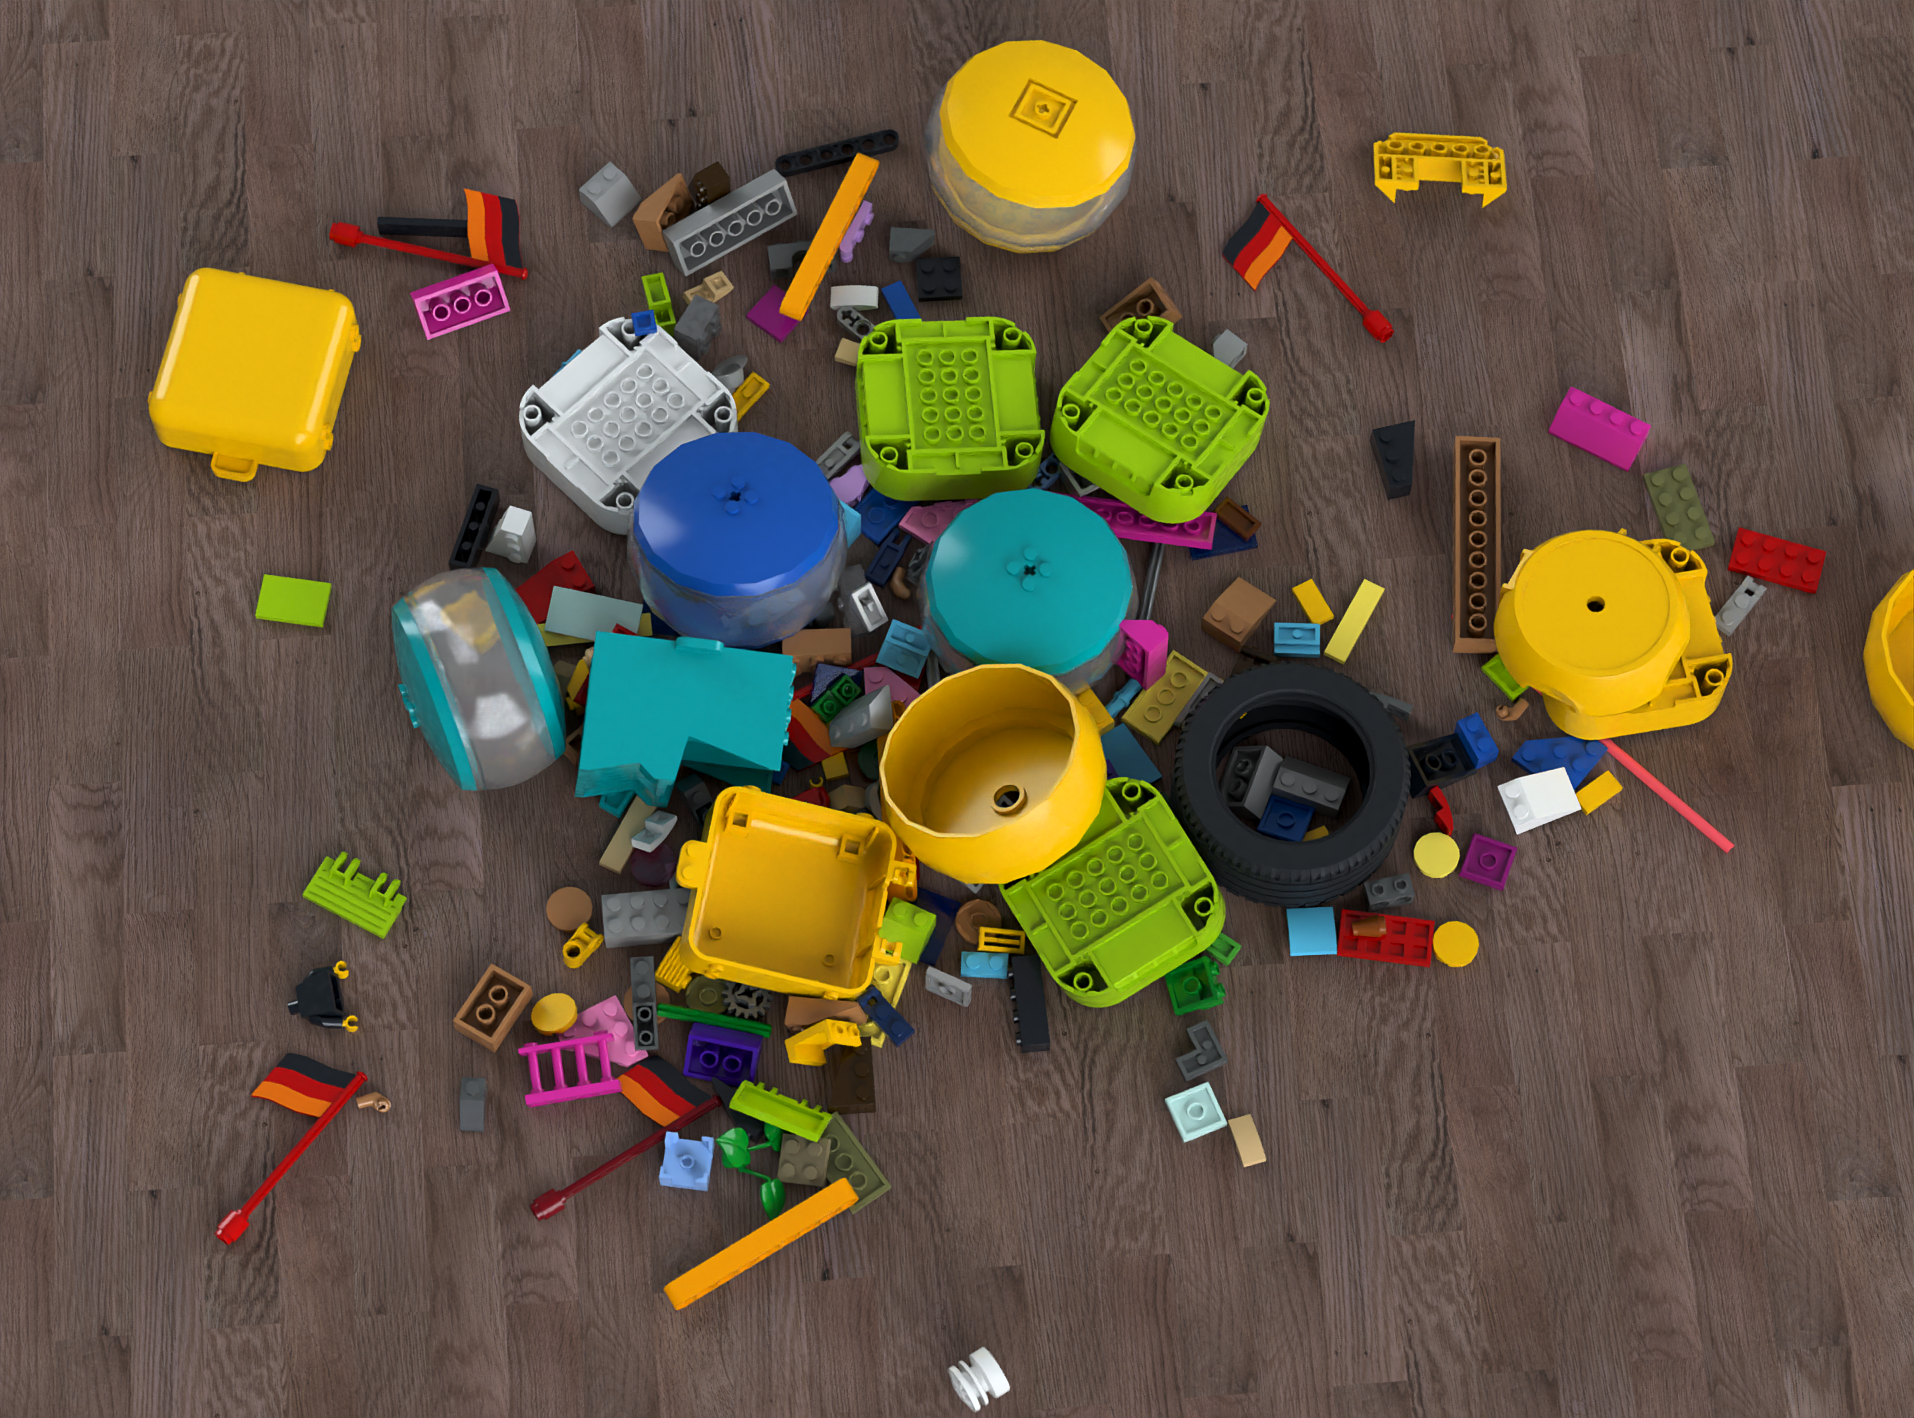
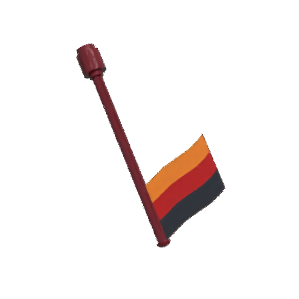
[529,1055,722,1221]

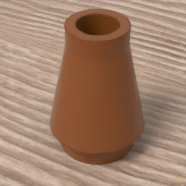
[1352,914,1387,937]

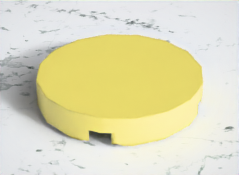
[1413,832,1460,878]

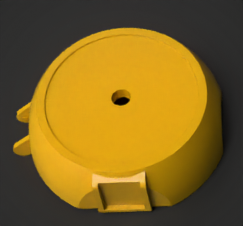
[1494,528,1690,716]

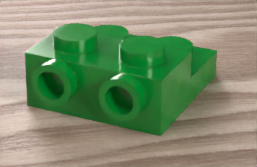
[1164,956,1226,1016]

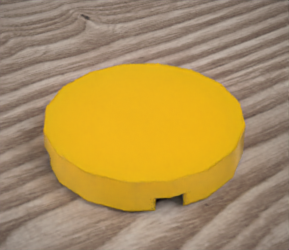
[1432,921,1479,967]
[531,993,578,1036]

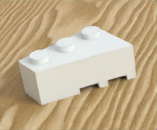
[485,506,536,563]

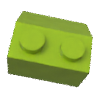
[878,897,936,965]

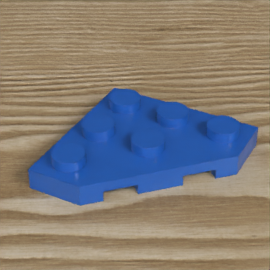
[1511,736,1608,791]

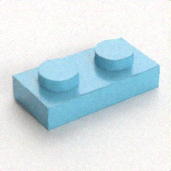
[960,951,1008,979]

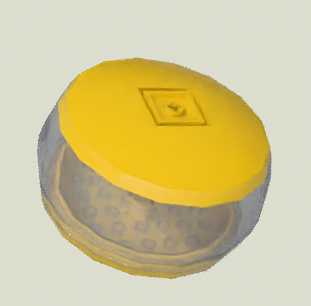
[923,40,1138,253]

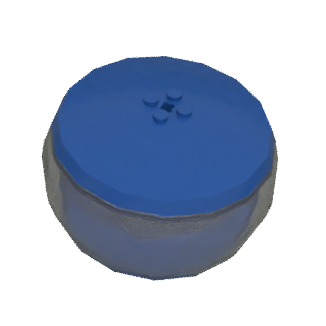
[627,432,847,649]

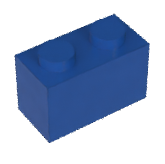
[1454,712,1499,770]

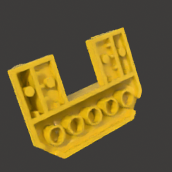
[1373,133,1507,208]

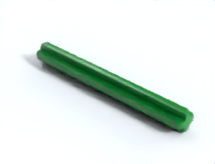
[657,1002,772,1038]

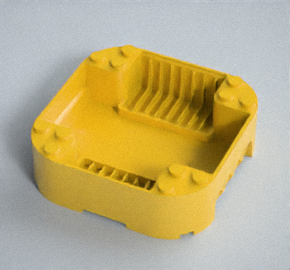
[1541,539,1733,740]

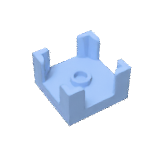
[659,1131,715,1191]

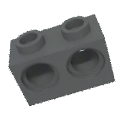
[1361,873,1415,913]

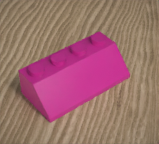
[410,264,511,340]
[1548,386,1651,472]
[1114,620,1169,691]

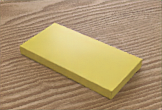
[1121,650,1208,746]
[853,952,912,1048]

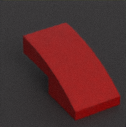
[1428,785,1454,837]

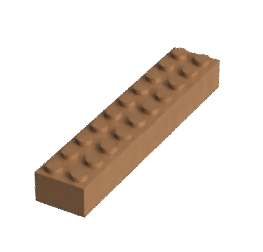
[1452,436,1501,654]

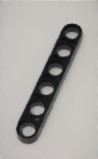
[775,129,899,177]

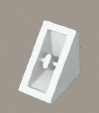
[850,582,889,632]

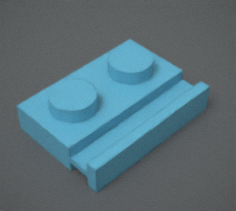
[1274,623,1320,658]

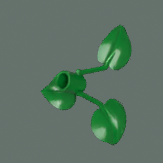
[715,1122,790,1221]

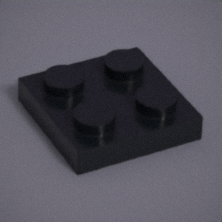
[916,257,962,302]

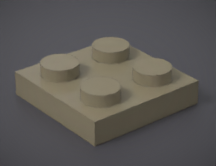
[777,1133,831,1187]

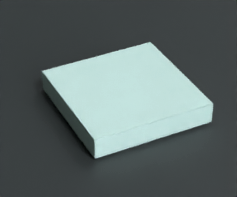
[1165,1082,1227,1143]

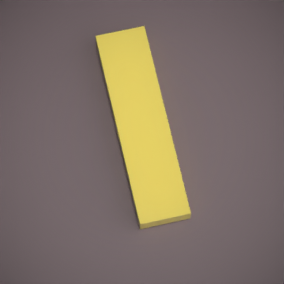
[1324,579,1385,665]

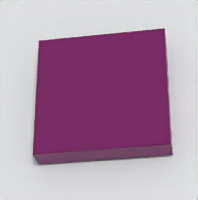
[746,285,808,343]
[1459,833,1517,891]

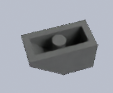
[889,227,935,263]
[460,1077,488,1132]

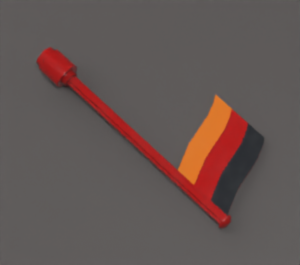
[329,188,528,280]
[1222,193,1394,343]
[782,625,936,772]
[214,1053,368,1246]

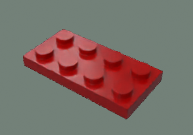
[1727,527,1827,594]
[1337,909,1435,967]

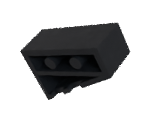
[1370,420,1415,500]

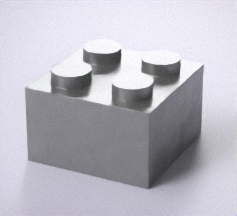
[674,294,722,360]

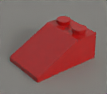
[515,550,596,624]

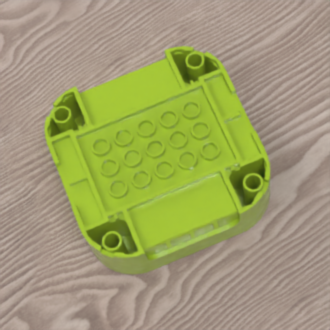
[1050,316,1270,524]
[855,317,1045,501]
[998,777,1226,1008]

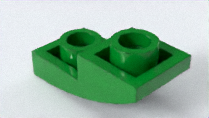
[810,674,862,723]

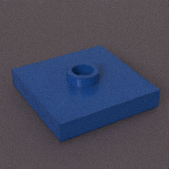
[1257,794,1315,842]

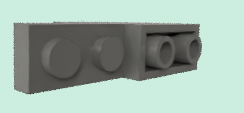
[630,956,659,1051]

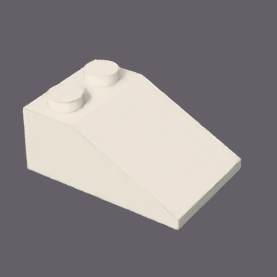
[1498,767,1581,835]

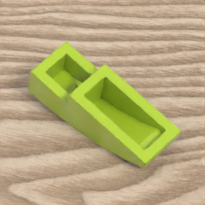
[641,272,676,337]

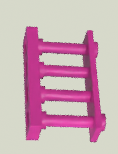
[518,1030,622,1108]

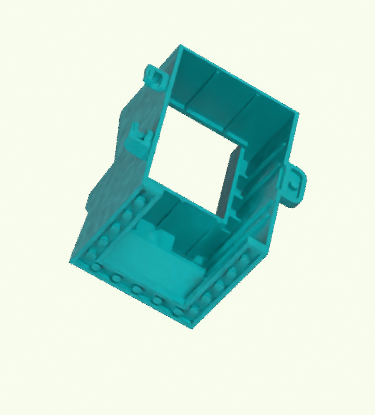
[574,631,797,808]

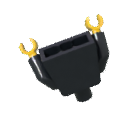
[288,961,358,1032]

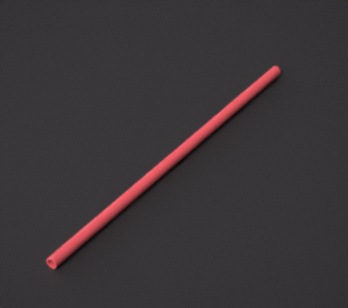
[1451,614,1735,854]

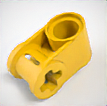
[563,922,604,969]

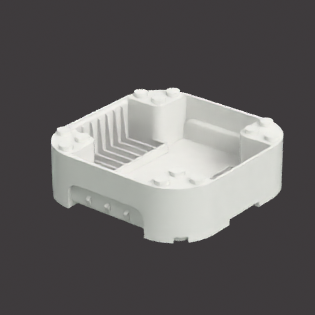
[519,317,738,535]

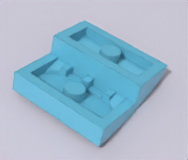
[876,619,936,679]
[1286,907,1337,956]

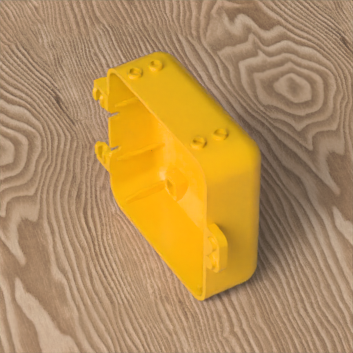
[148,268,361,482]
[675,785,917,1002]

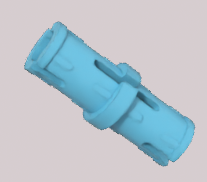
[1105,678,1142,719]

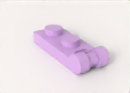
[839,200,874,263]

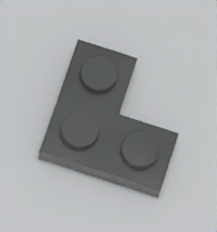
[1175,1020,1228,1082]

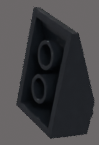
[1407,733,1477,799]

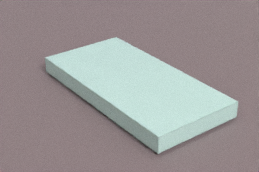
[544,586,643,641]

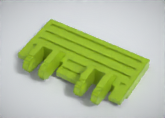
[302,852,407,939]
[729,1080,832,1142]

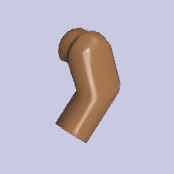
[889,567,910,600]
[1496,698,1529,721]
[356,1092,391,1113]

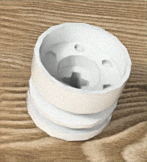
[948,1347,1010,1412]

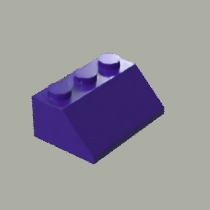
[683,1022,763,1087]

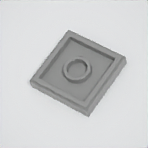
[925,966,972,1007]

